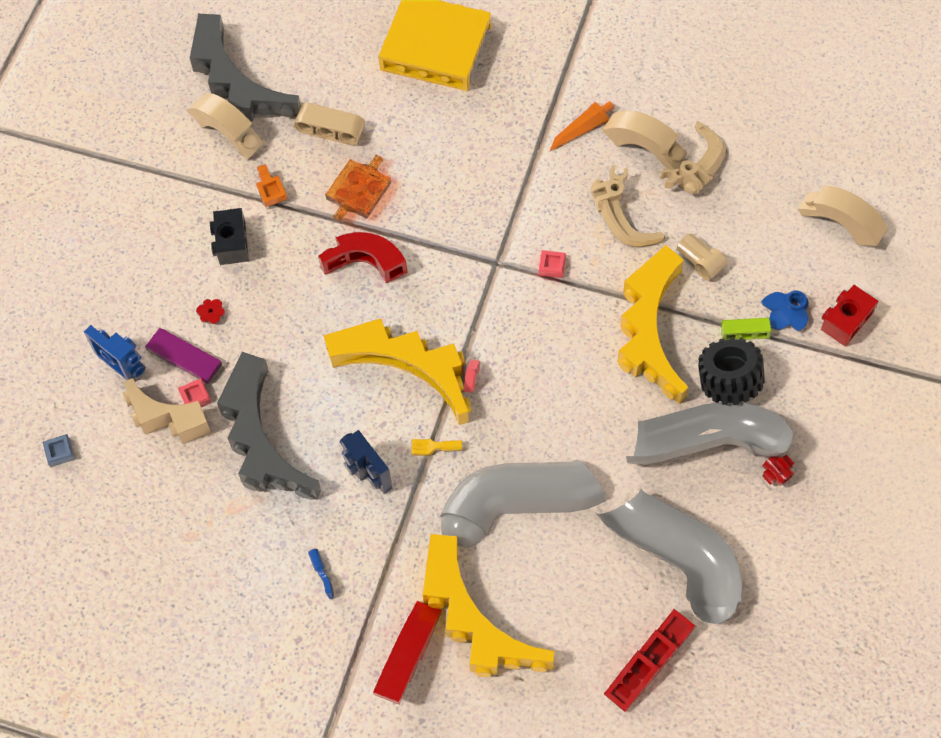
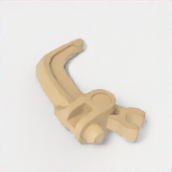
[659,121,726,195]
[591,165,665,247]

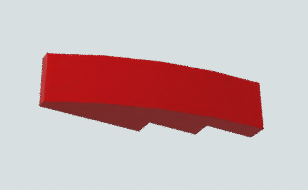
[373,601,442,705]
[604,609,696,712]

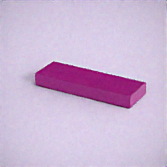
[145,327,222,384]

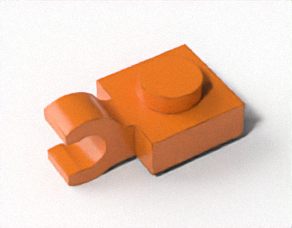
[256,164,288,207]

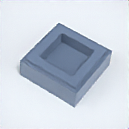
[42,434,75,468]

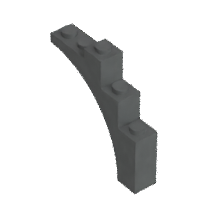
[190,13,301,121]
[217,352,321,499]

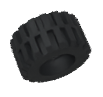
[698,337,765,405]

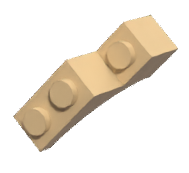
[123,378,211,444]

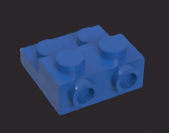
[83,325,145,380]

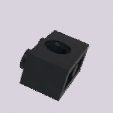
[210,208,249,265]

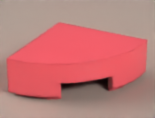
[463,359,481,393]

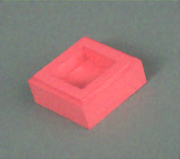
[538,250,566,278]
[178,378,212,407]

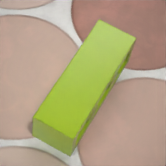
[720,317,771,340]

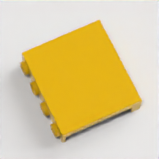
[378,0,491,91]

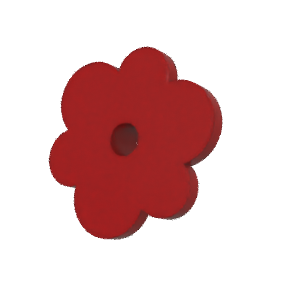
[196,299,225,324]

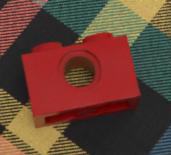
[821,284,879,347]

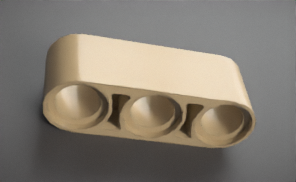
[294,103,365,145]

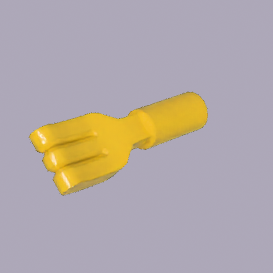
[411,439,462,456]

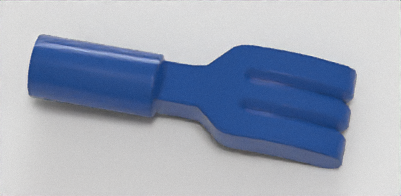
[308,548,334,599]

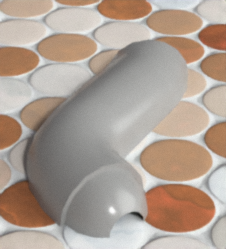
[626,402,793,465]
[440,459,605,548]
[595,488,742,624]

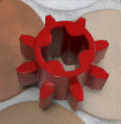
[762,454,795,486]

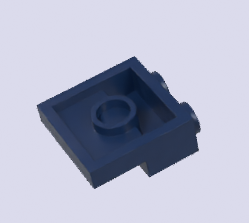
[339,430,393,494]

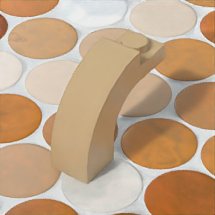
[187,93,264,159]
[602,110,688,169]
[798,185,888,246]

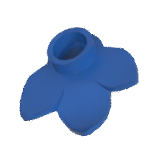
[761,290,808,332]

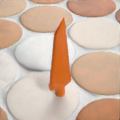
[549,101,614,152]

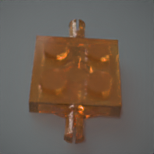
[325,155,391,222]

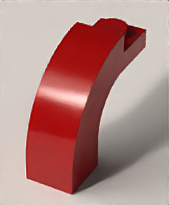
[318,232,408,283]

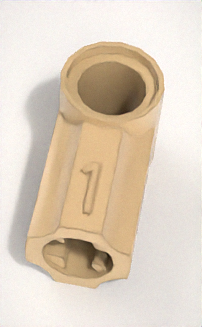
[677,233,728,280]

